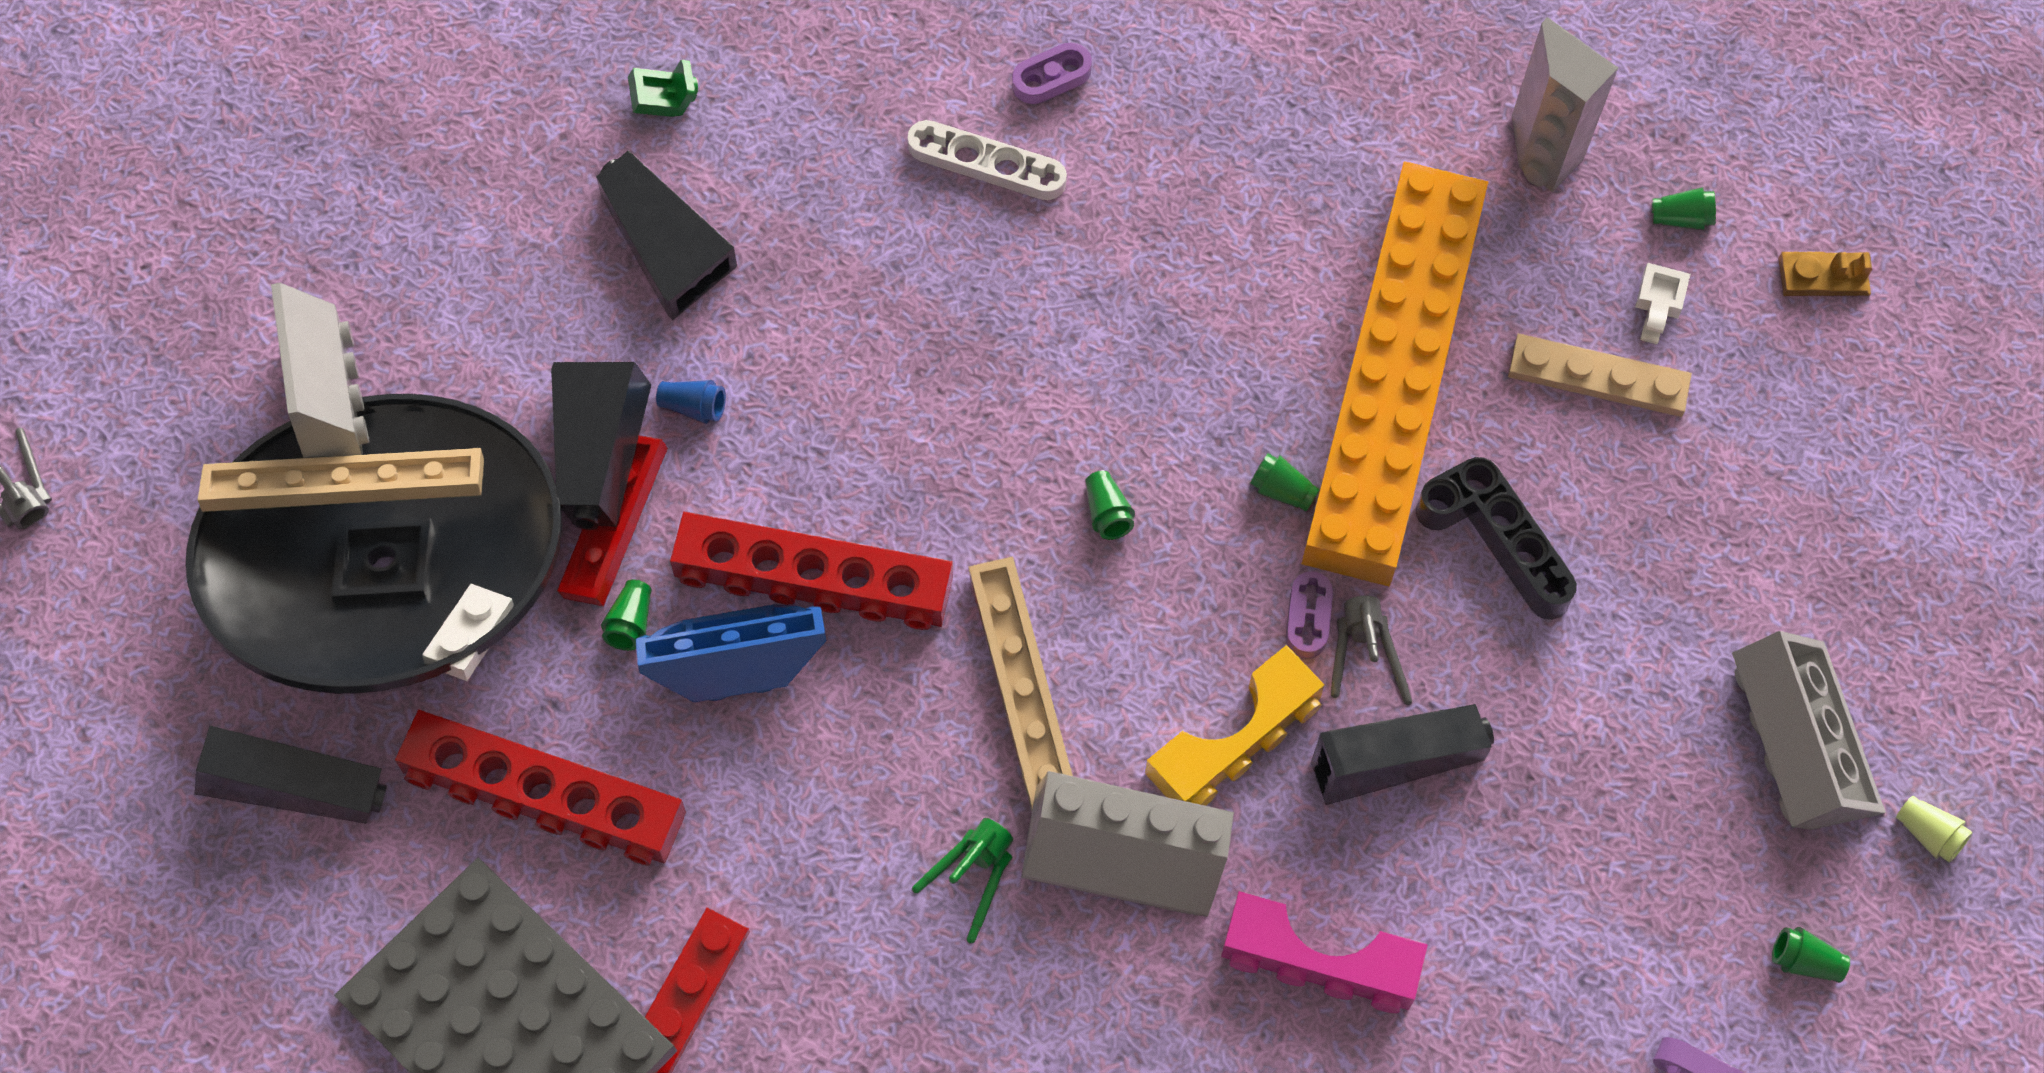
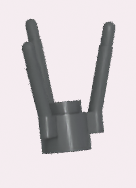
[0,427,52,529]
[1331,595,1412,705]

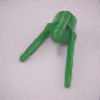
[912,818,1013,943]

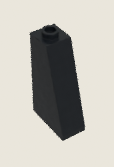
[596,150,737,320]
[551,362,651,530]
[1311,704,1494,805]
[194,726,387,824]

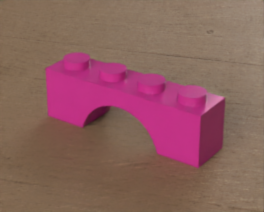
[1221,891,1428,1013]

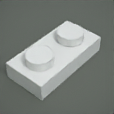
[422,584,514,681]

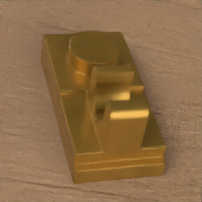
[1778,252,1872,296]

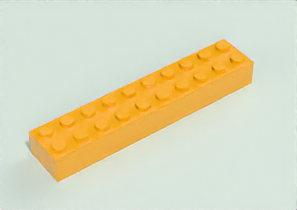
[1301,161,1489,587]

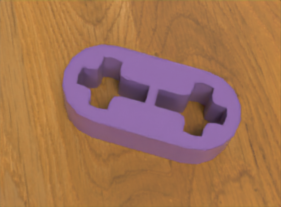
[1286,571,1333,658]
[1653,1037,1743,1073]

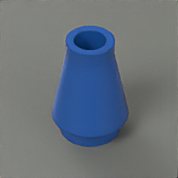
[656,380,726,424]

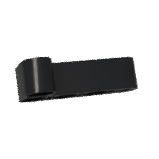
[1416,457,1577,620]

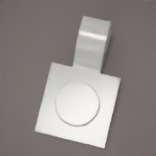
[1635,263,1690,344]

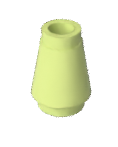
[1896,796,1973,863]

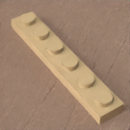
[197,448,484,512]
[968,556,1073,811]

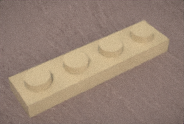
[1508,333,1692,417]

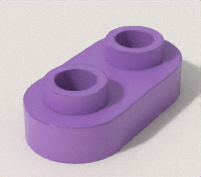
[1012,42,1092,104]

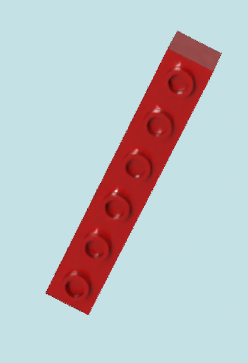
[670,511,953,630]
[395,709,686,866]

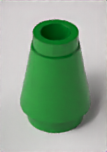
[1651,187,1716,230]
[1249,453,1320,512]
[1085,470,1135,540]
[601,579,652,651]
[1772,927,1850,983]

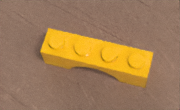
[1145,645,1324,806]

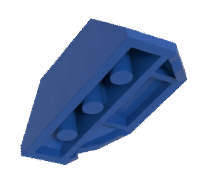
[636,604,827,703]

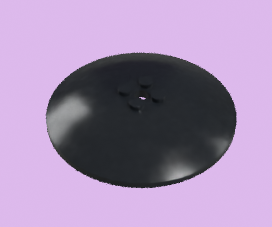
[185,394,562,694]

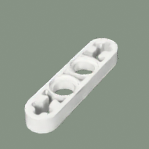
[907,120,1067,200]

